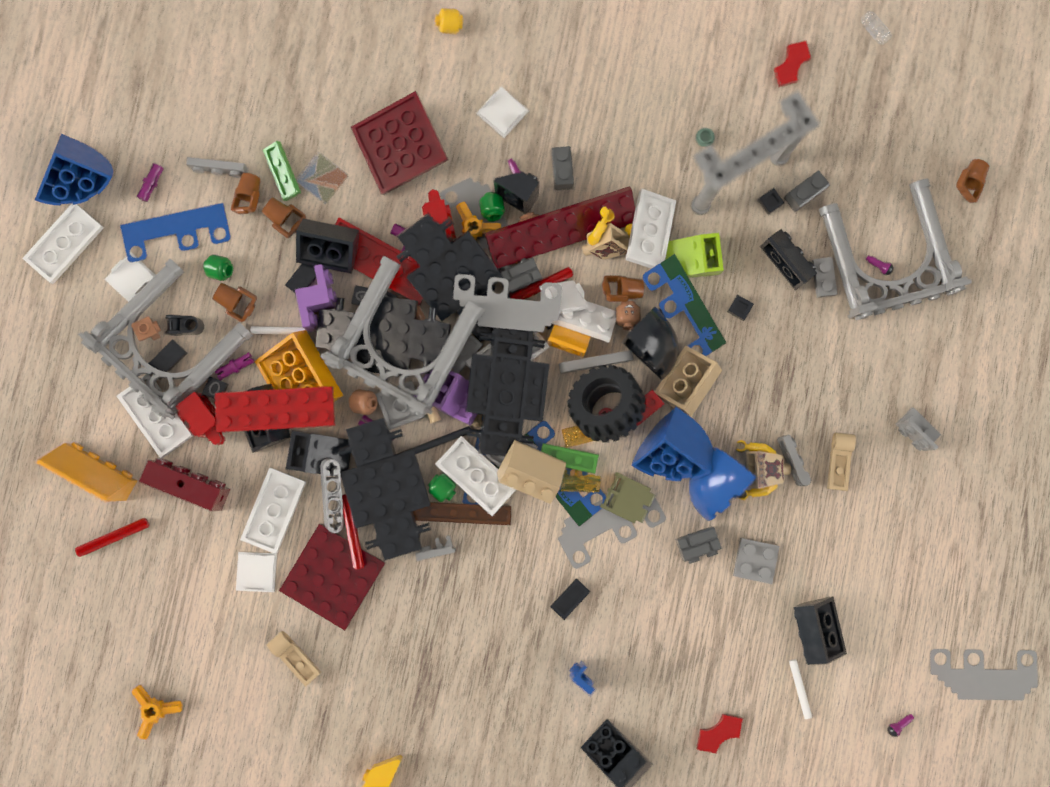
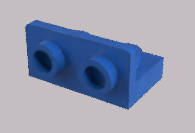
[569,660,595,696]

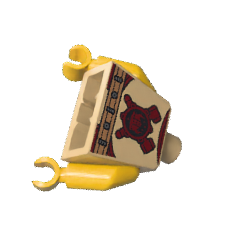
[582,207,632,260]
[736,440,791,500]

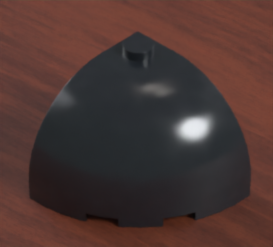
[622,307,679,380]

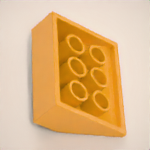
[255,330,344,402]
[36,442,138,502]

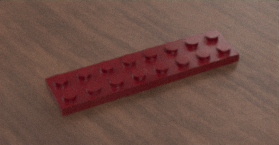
[485,186,636,268]

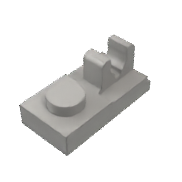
[415,535,456,561]

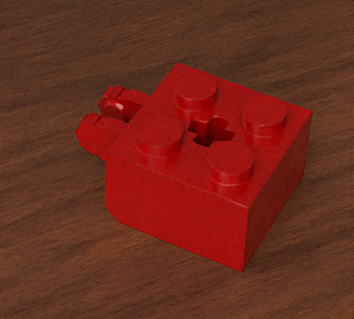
[422,189,456,241]
[175,392,226,446]

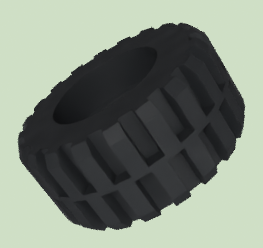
[567,365,646,443]

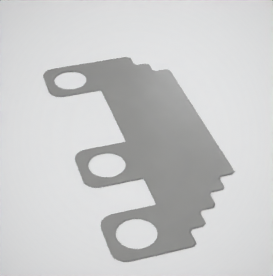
[440,178,508,272]
[453,274,562,332]
[558,494,666,569]
[930,649,1038,700]

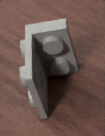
[896,407,941,451]

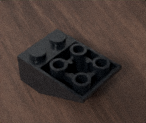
[286,431,351,476]
[580,719,653,787]

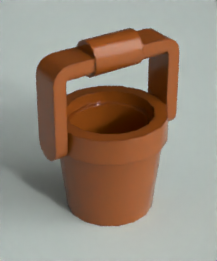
[956,159,990,203]
[231,173,261,214]
[262,197,306,238]
[602,275,644,302]
[212,283,257,322]

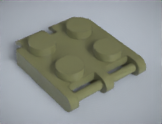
[600,472,656,524]

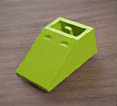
[665,233,724,278]

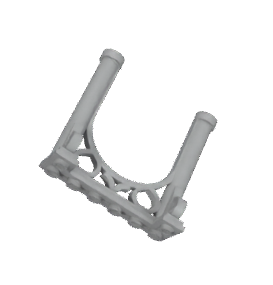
[691,91,820,215]
[819,179,972,320]
[321,256,485,416]
[78,259,253,420]

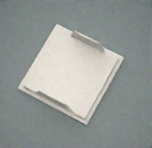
[476,86,529,138]
[105,252,155,302]
[539,280,589,314]
[236,552,277,592]

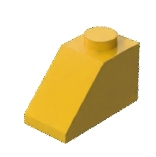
[362,755,403,787]

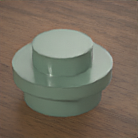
[696,128,715,147]

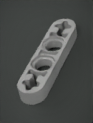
[559,351,633,373]
[320,458,344,533]

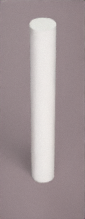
[250,326,309,335]
[789,659,812,719]

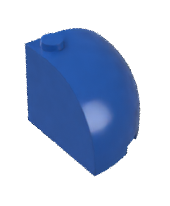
[35,134,113,206]
[631,407,714,481]
[689,447,757,521]

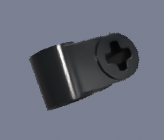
[165,315,204,336]

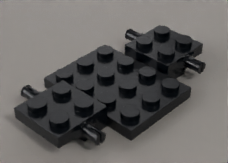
[396,212,512,342]
[315,294,451,377]
[465,328,550,456]
[338,418,431,561]

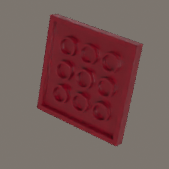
[351,91,449,195]
[279,523,386,631]

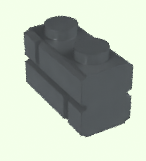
[551,146,574,191]
[784,170,830,212]
[500,258,542,295]
[675,526,722,564]

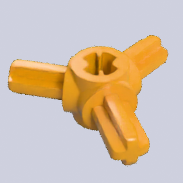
[456,202,501,239]
[132,685,183,740]

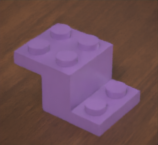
[295,264,337,332]
[414,362,477,426]

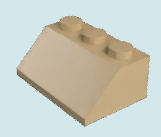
[655,345,722,417]
[497,440,566,504]

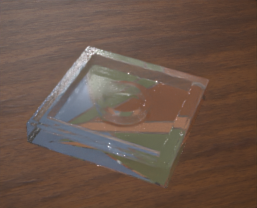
[296,151,349,205]

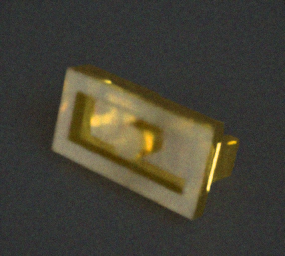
[561,426,594,448]
[561,470,601,492]

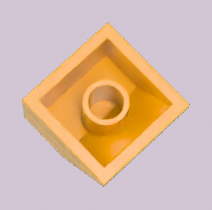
[548,324,591,358]

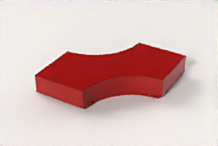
[774,41,811,87]
[696,714,743,754]

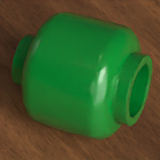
[479,192,505,222]
[203,254,233,281]
[427,474,456,502]

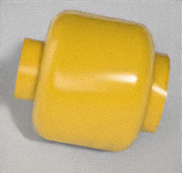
[435,8,463,34]

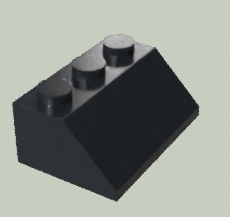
[494,172,540,215]
[296,219,359,274]
[760,229,817,290]
[245,384,291,453]
[793,596,847,665]

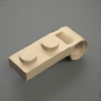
[827,432,856,491]
[267,631,321,687]

